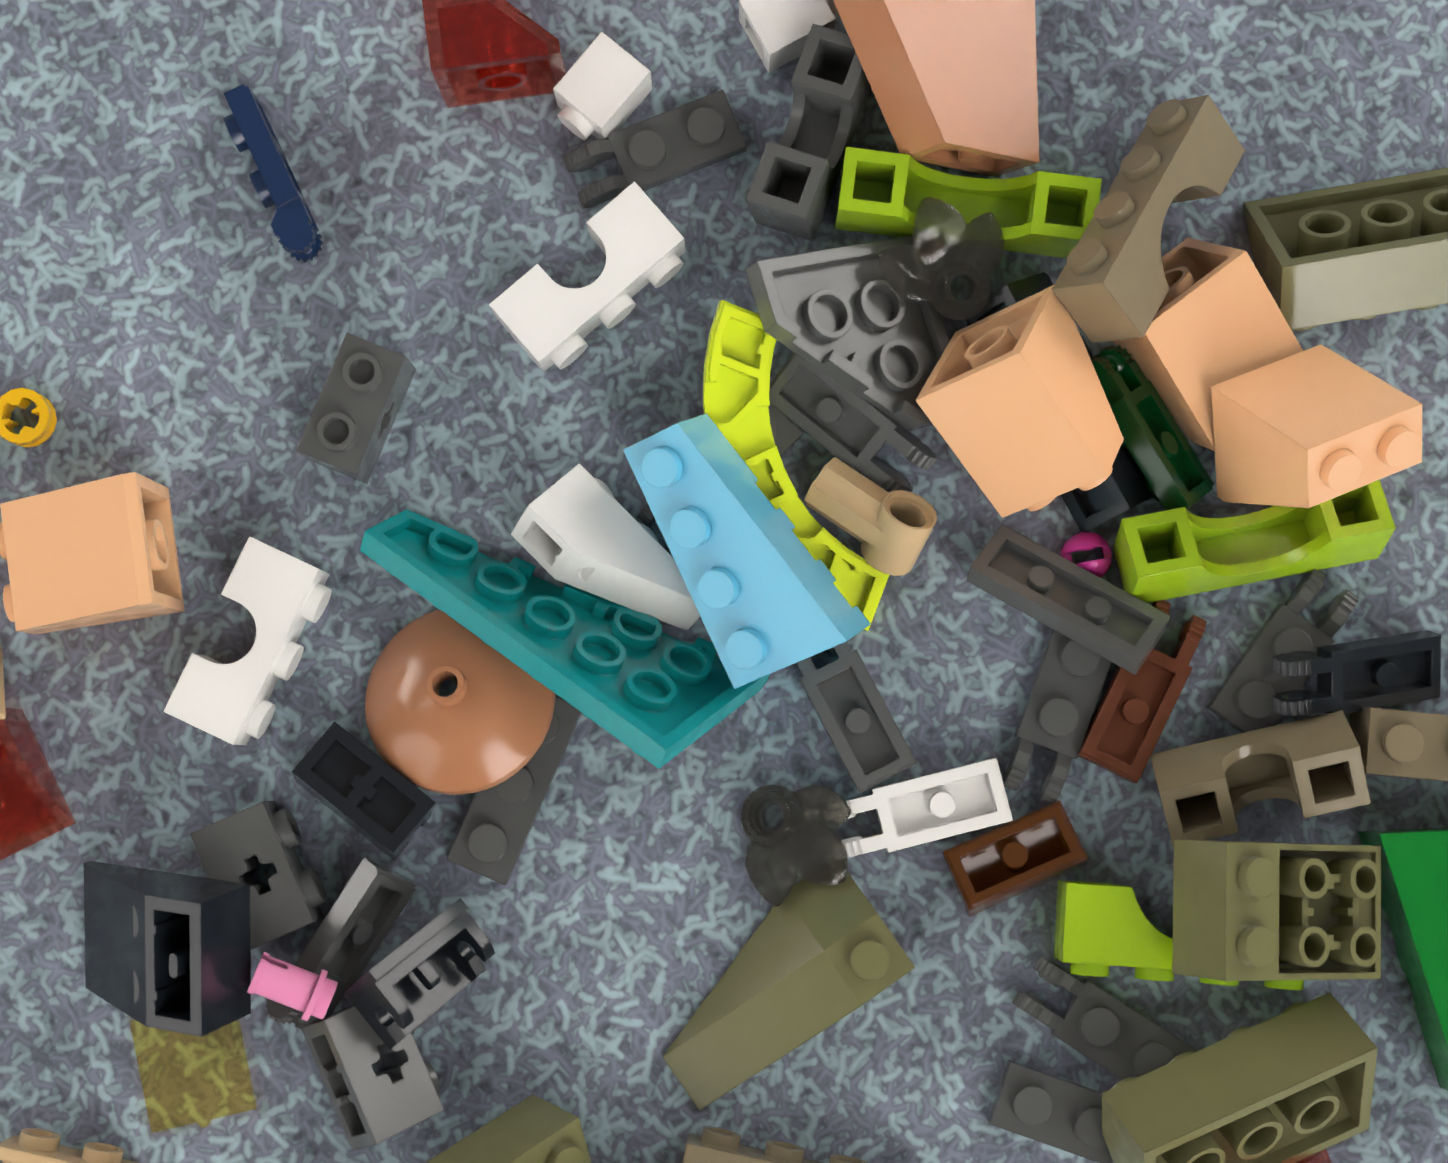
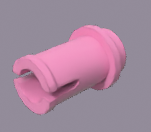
[247,952,338,1021]

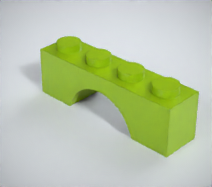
[834,147,1102,258]
[1113,479,1396,603]
[1054,880,1304,990]

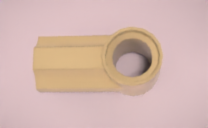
[804,457,937,576]

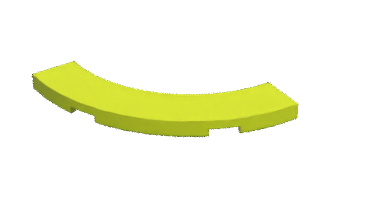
[703,300,889,631]

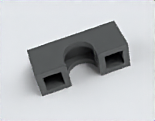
[746,24,872,242]

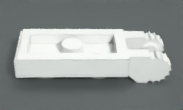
[823,758,1013,860]

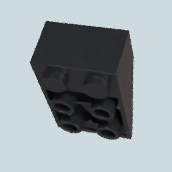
[84,861,251,1037]

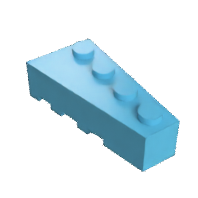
[623,413,871,689]

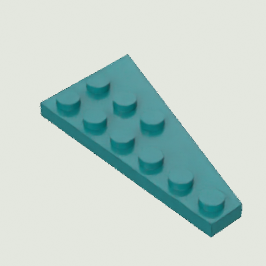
[359,509,770,769]

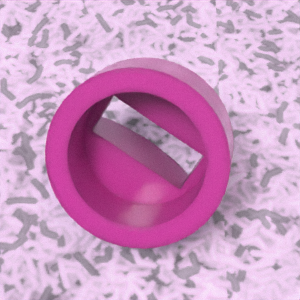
[1060,532,1112,578]

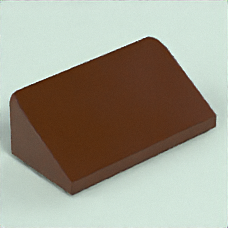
[942,801,1088,917]

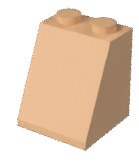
[1113,238,1303,451]
[915,285,1124,518]
[1211,344,1422,508]
[0,472,185,634]

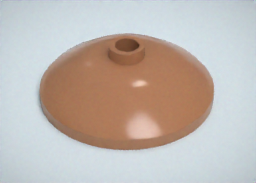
[365,610,555,795]

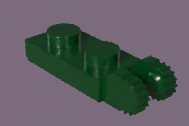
[1090,345,1214,510]

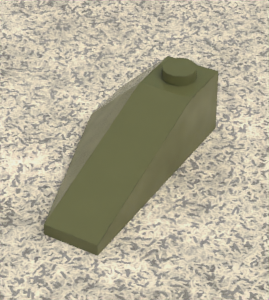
[663,856,915,1111]

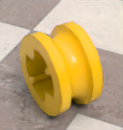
[0,388,57,448]

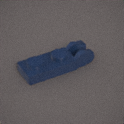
[223,84,323,262]

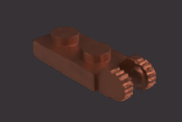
[1077,600,1207,783]

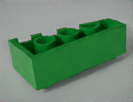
[1358,827,1448,1091]

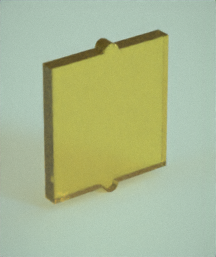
[130,1019,257,1133]

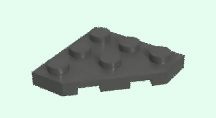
[746,235,949,431]

